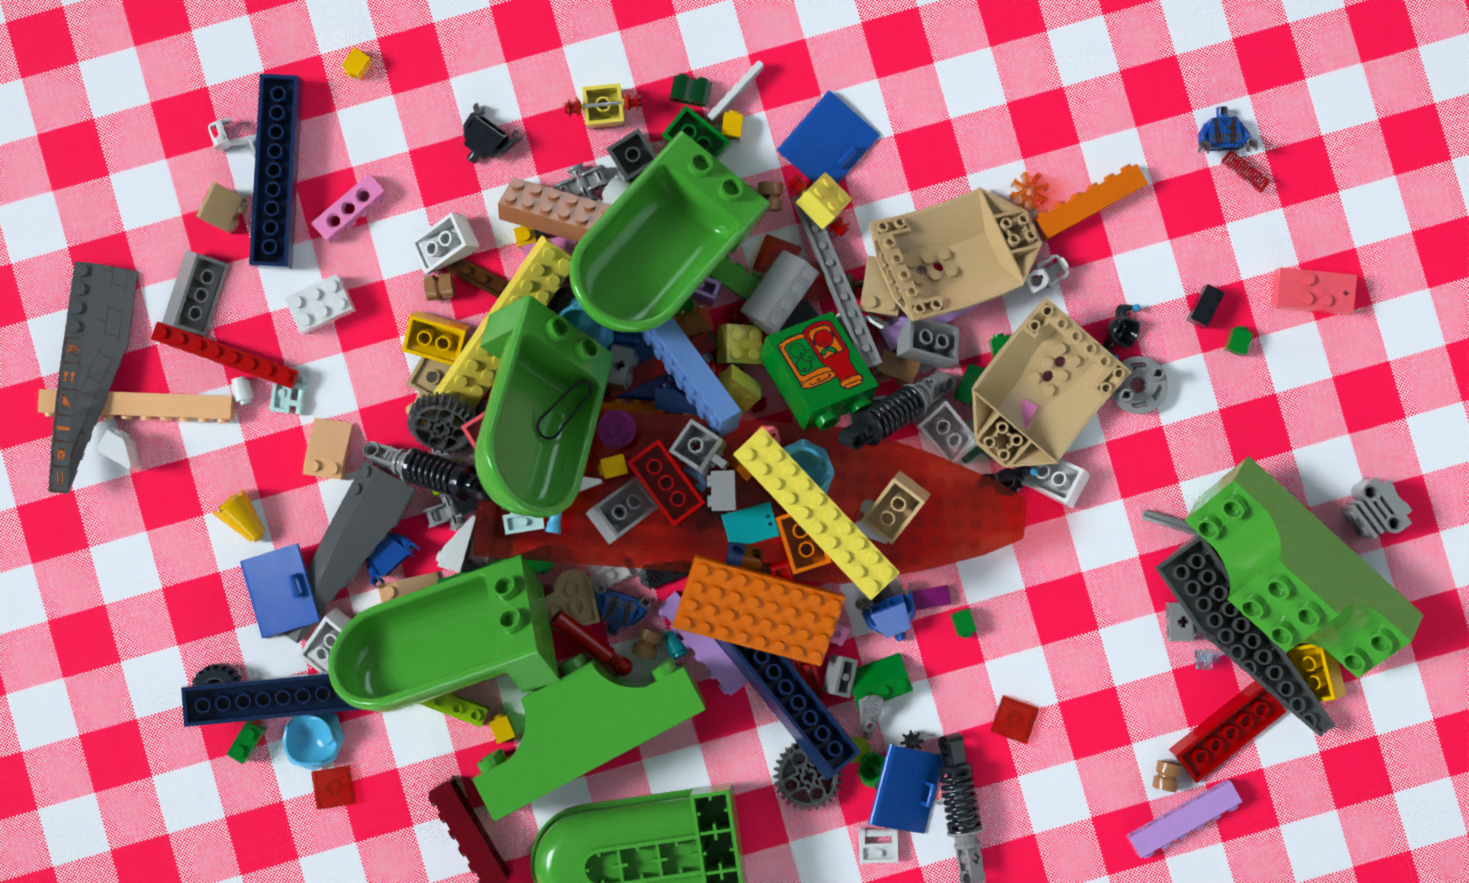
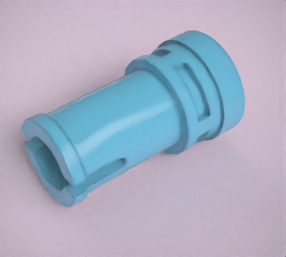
[545,512,562,534]

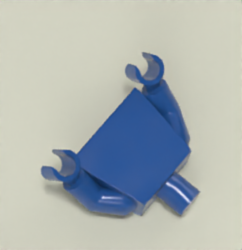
[366,533,420,588]

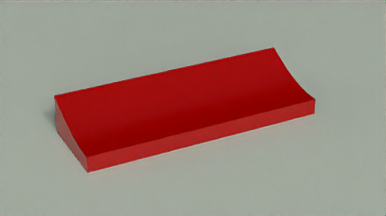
[1169,681,1286,784]

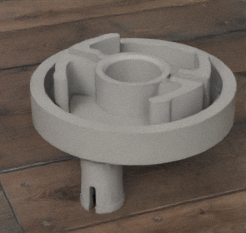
[1111,356,1168,414]

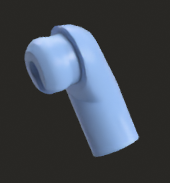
[684,465,707,492]

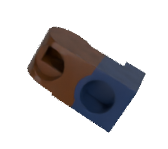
[725,542,763,570]

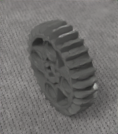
[407,392,477,455]
[773,743,844,811]

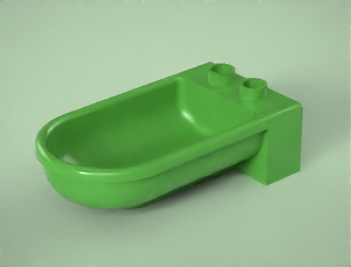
[569,131,770,332]
[474,295,614,518]
[328,555,560,712]
[530,783,748,883]

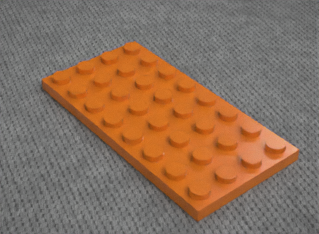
[672,555,846,666]

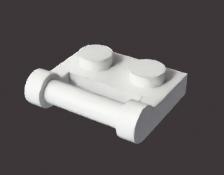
[858,828,899,864]

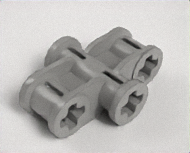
[553,163,610,201]
[423,493,481,531]

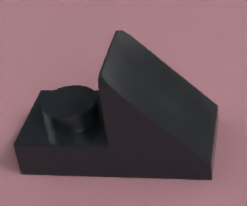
[547,285,574,312]

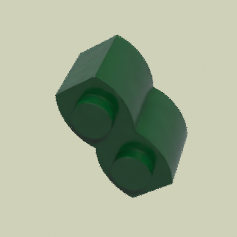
[670,73,712,108]

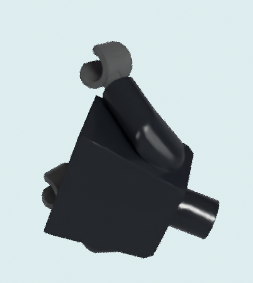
[463,103,523,164]

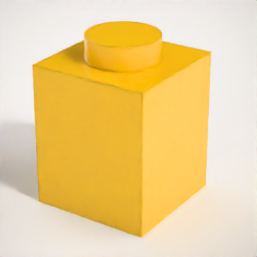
[341,47,373,80]
[721,110,743,141]
[513,226,538,250]
[598,454,629,479]
[489,712,517,744]

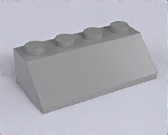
[162,250,229,337]
[739,250,819,334]

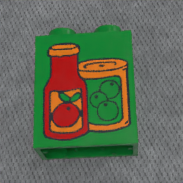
[759,311,879,431]

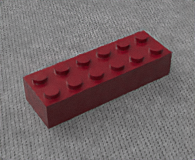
[428,776,512,883]

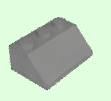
[897,317,960,369]

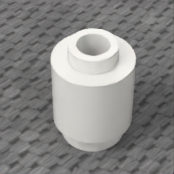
[230,376,254,406]

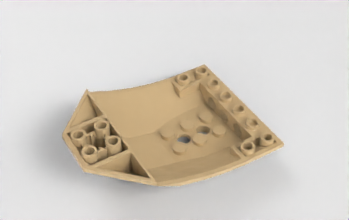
[869,187,1042,322]
[972,297,1132,468]

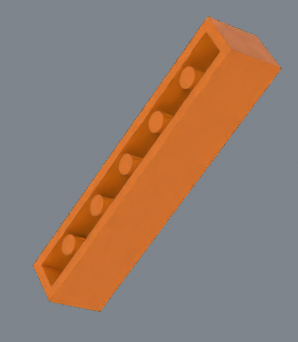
[1034,164,1148,241]

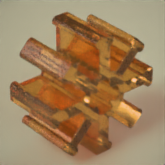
[1009,171,1049,212]

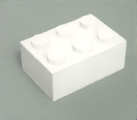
[284,274,356,335]

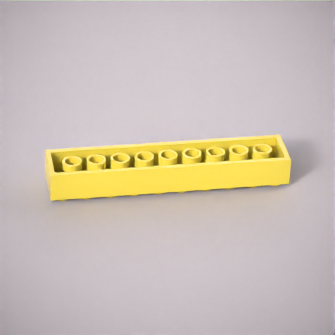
[433,235,572,410]
[733,427,900,600]

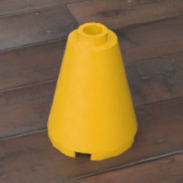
[212,488,265,543]

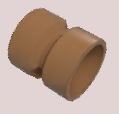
[758,181,783,212]
[424,273,455,301]
[631,626,664,661]
[1152,760,1182,793]

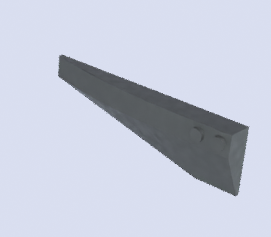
[284,460,417,643]

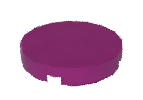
[597,410,636,449]

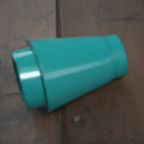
[664,630,688,660]

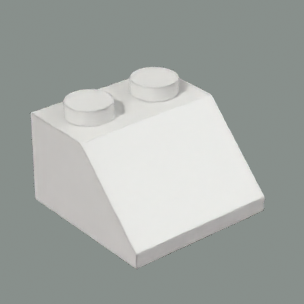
[96,429,142,470]

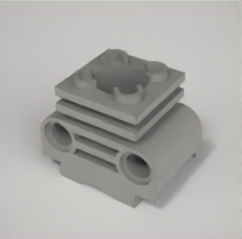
[1341,476,1413,539]

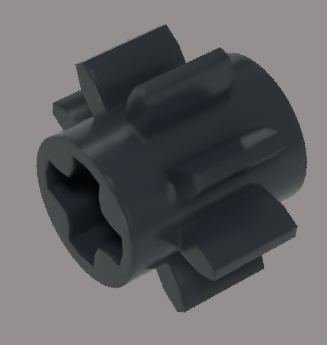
[900,730,924,751]

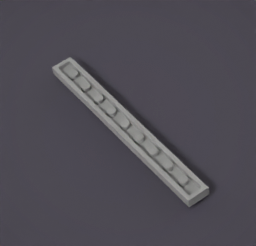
[792,194,882,369]

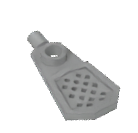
[858,695,884,740]

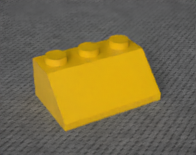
[402,310,470,365]
[1288,643,1346,702]

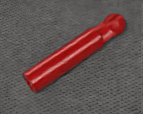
[550,610,633,676]

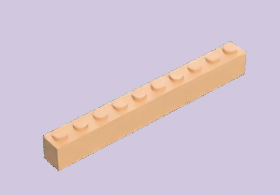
[38,389,236,423]

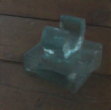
[1195,649,1219,670]

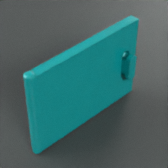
[721,502,780,545]

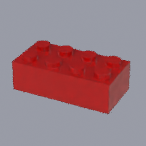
[627,439,705,526]

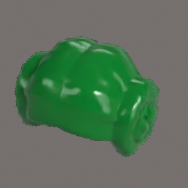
[858,751,885,790]

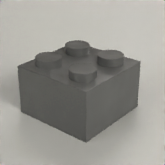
[606,128,656,183]

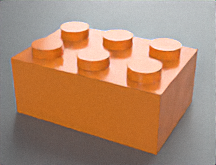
[775,514,831,574]

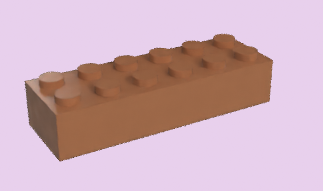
[498,177,611,242]

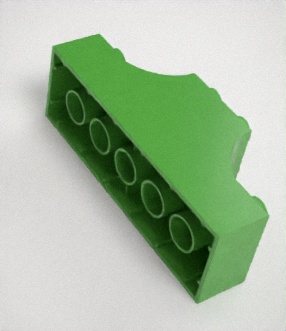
[1185,456,1423,678]
[472,652,707,822]

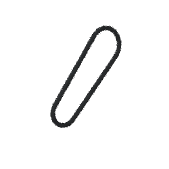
[536,380,592,440]

